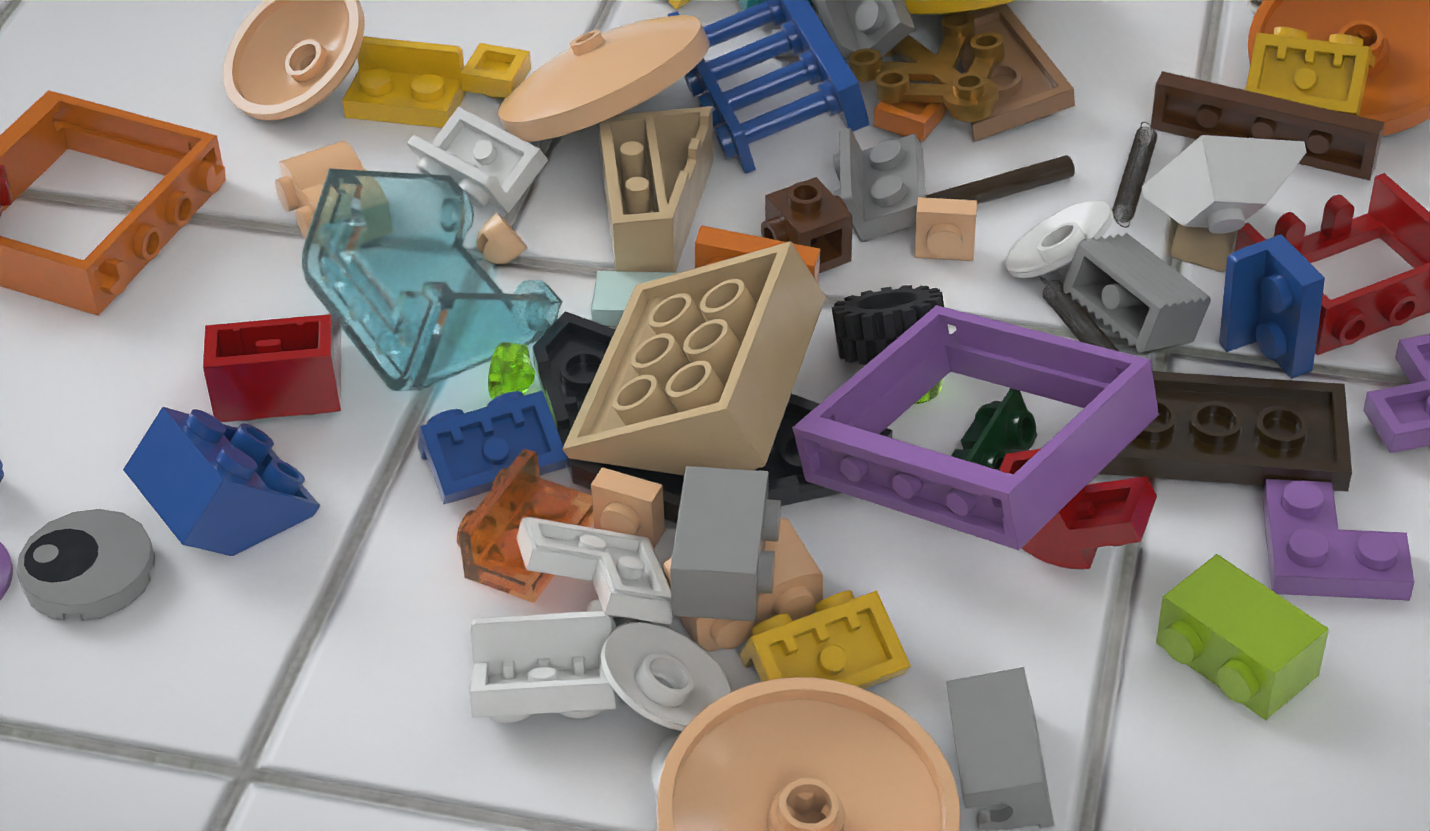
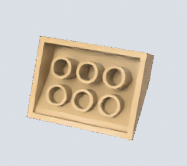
[563,241,826,475]

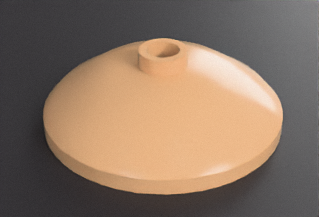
[223,0,365,121]

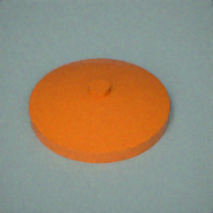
[1248,0,1430,136]

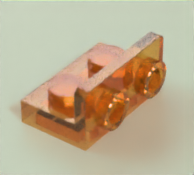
[457,448,594,603]

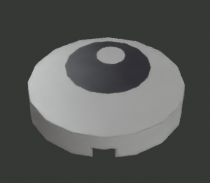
[17,509,155,621]

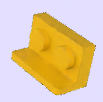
[1245,27,1376,116]
[342,36,466,128]
[739,590,911,689]

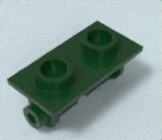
[951,388,1038,470]

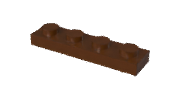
[1150,71,1384,181]

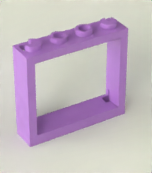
[792,305,1159,550]

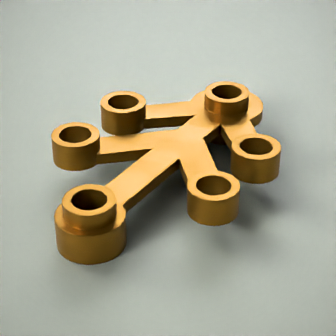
[848,13,1005,122]

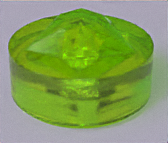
[488,341,535,400]

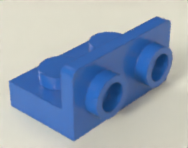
[1219,234,1325,379]
[418,391,568,505]

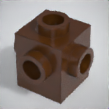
[761,177,852,273]

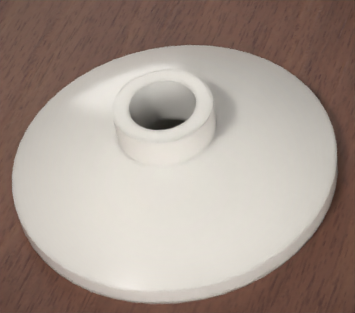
[1005,200,1114,278]
[601,622,732,731]

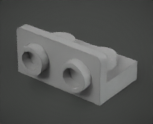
[812,0,915,59]
[833,128,926,242]

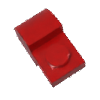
[999,449,1157,570]

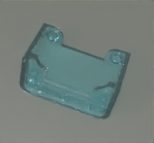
[302,168,563,391]

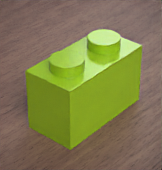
[1156,554,1329,720]

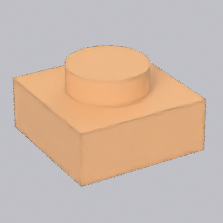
[915,197,977,261]
[591,467,665,549]

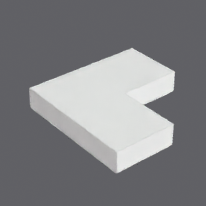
[516,517,673,625]

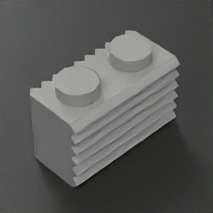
[1063,233,1211,353]

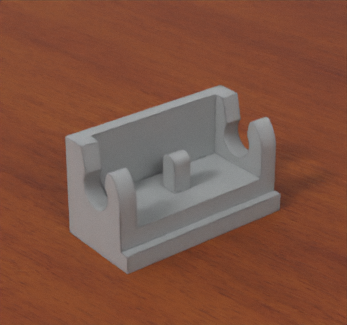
[946,667,1055,831]

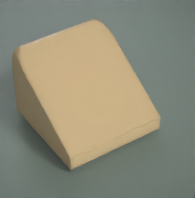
[1171,223,1237,272]

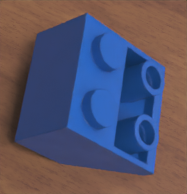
[123,407,321,556]

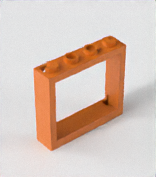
[0,90,226,316]

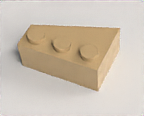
[599,106,714,273]

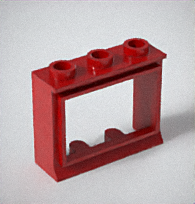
[1234,173,1430,356]

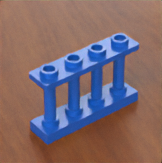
[667,0,870,174]

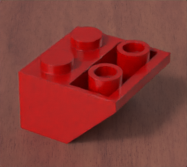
[203,314,341,422]

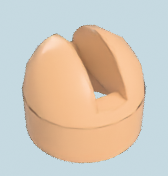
[476,213,528,264]

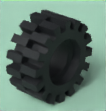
[832,285,944,365]

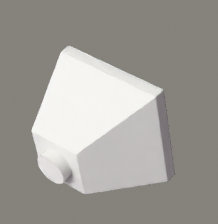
[1142,135,1307,234]

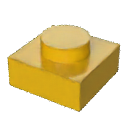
[460,43,532,98]

